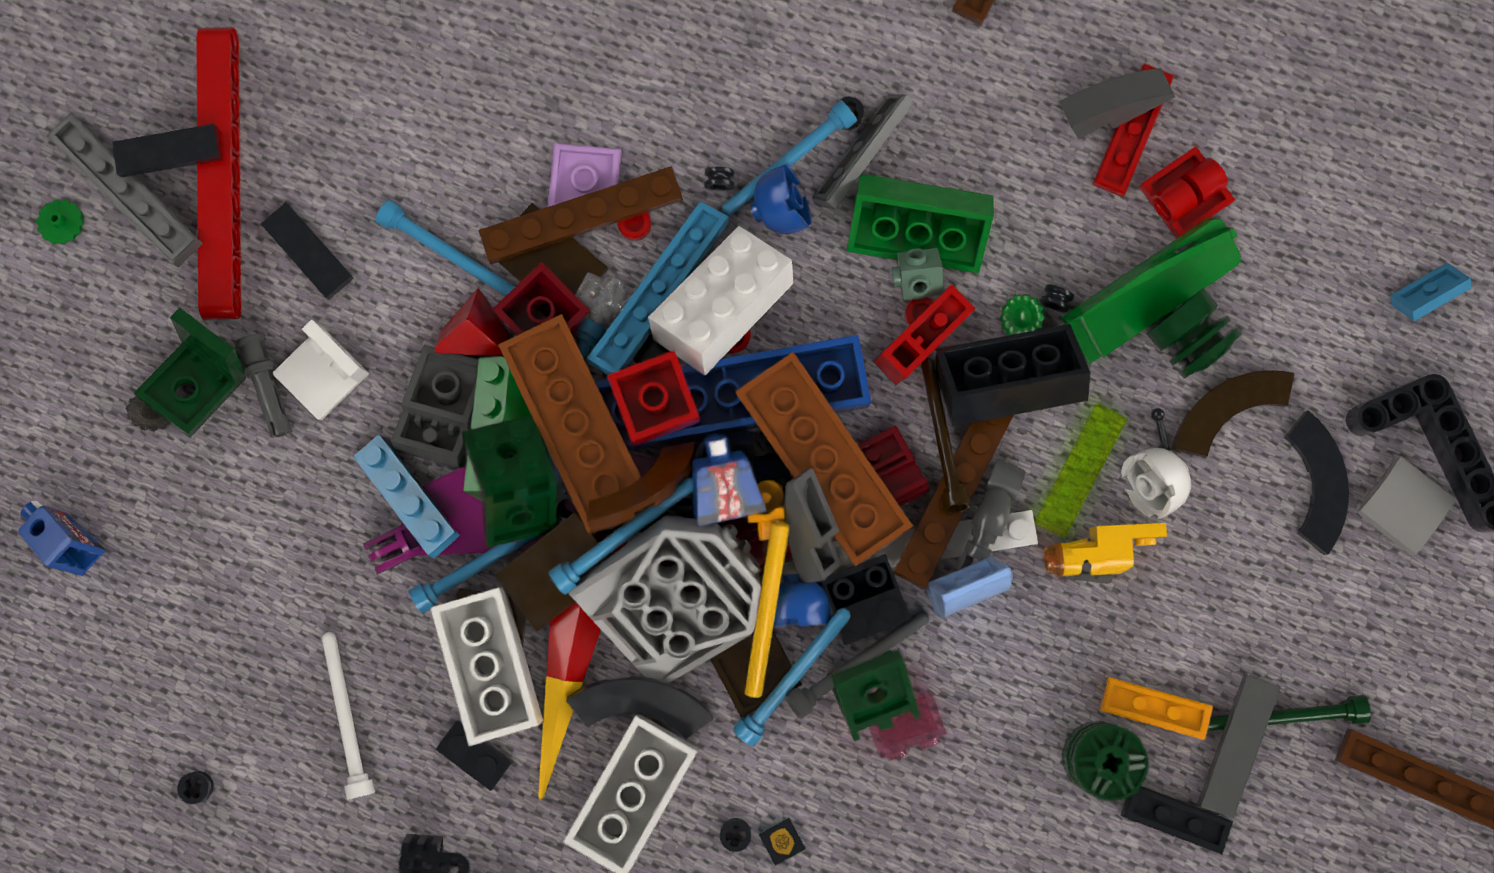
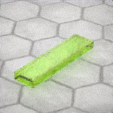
[1034,403,1128,539]

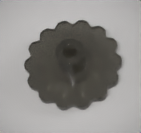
[126,396,171,432]

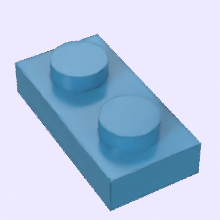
[1390,263,1471,321]

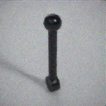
[1151,408,1170,451]

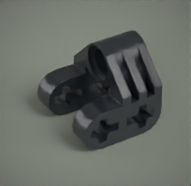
[398,834,470,873]

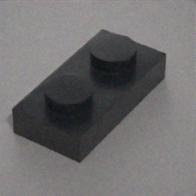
[435,720,514,791]

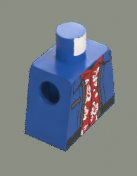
[692,435,766,526]
[18,501,106,576]

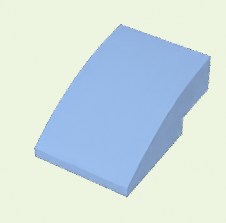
[926,556,1012,618]

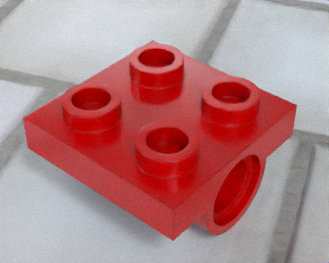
[1138,146,1236,239]

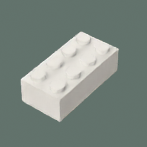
[648,226,793,375]
[431,587,543,746]
[564,714,699,873]

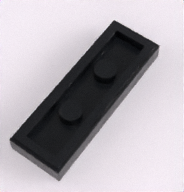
[112,124,222,178]
[261,202,354,300]
[1120,786,1234,854]

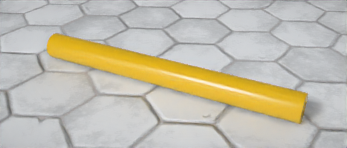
[745,521,790,697]

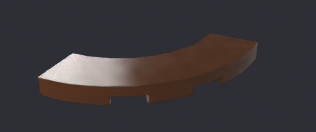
[587,442,697,531]

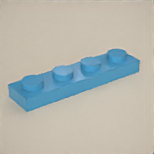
[353,434,460,558]

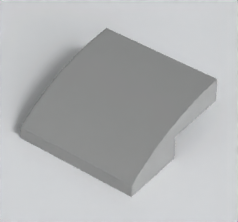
[1357,456,1456,556]

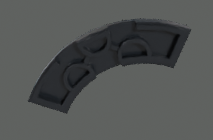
[1284,410,1349,555]
[566,676,714,739]

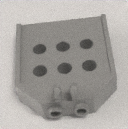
[568,516,761,684]

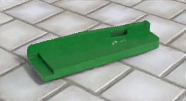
[1061,218,1241,364]

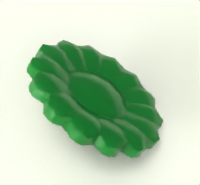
[36,199,84,245]
[1000,294,1045,335]

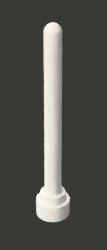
[322,632,375,800]

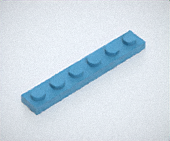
[587,201,729,375]

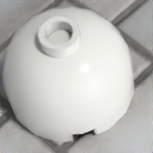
[1121,448,1191,519]

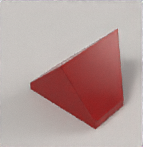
[435,287,509,356]

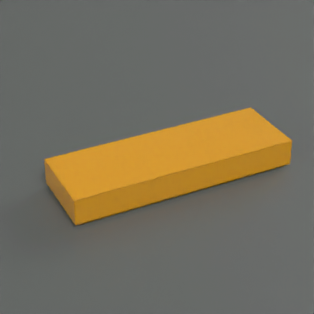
[1100,677,1213,740]

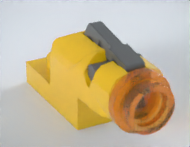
[1044,523,1167,584]

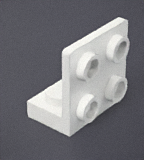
[273,319,370,420]

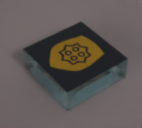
[758,816,806,866]

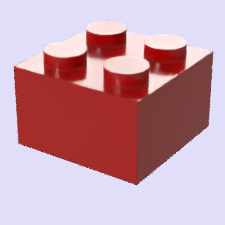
[607,350,700,446]

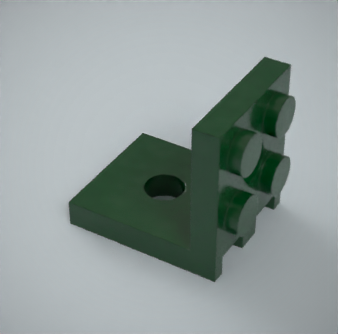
[134,307,246,438]
[462,416,557,548]
[826,648,921,742]

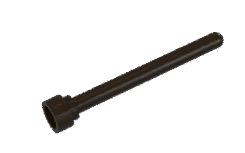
[921,357,971,514]

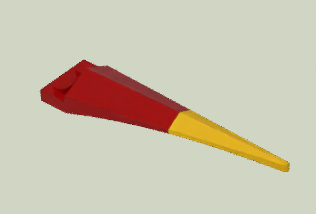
[538,523,628,800]

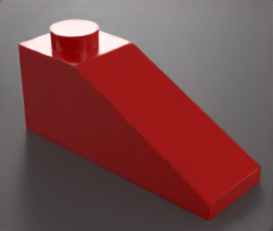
[872,285,976,385]

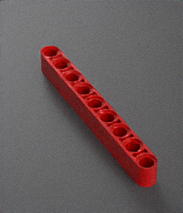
[196,27,241,321]

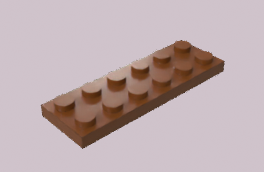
[498,314,649,535]
[735,352,913,566]

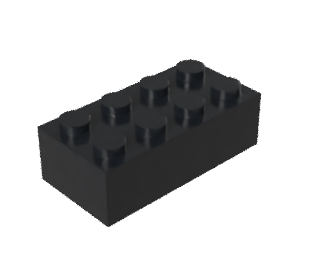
[936,324,1091,426]

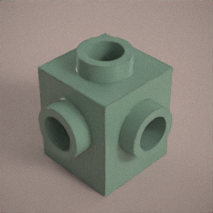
[892,248,944,300]

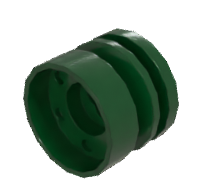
[1146,288,1242,379]
[1062,721,1149,801]

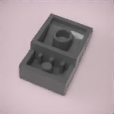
[391,345,479,469]

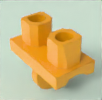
[748,480,786,540]

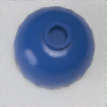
[751,164,812,235]
[773,574,831,626]

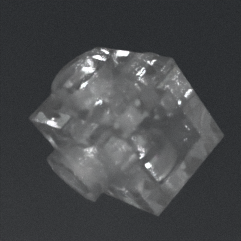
[575,272,631,327]

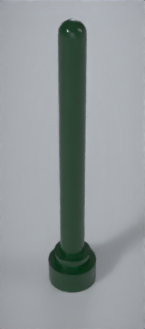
[1207,695,1371,731]

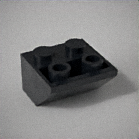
[821,554,912,645]

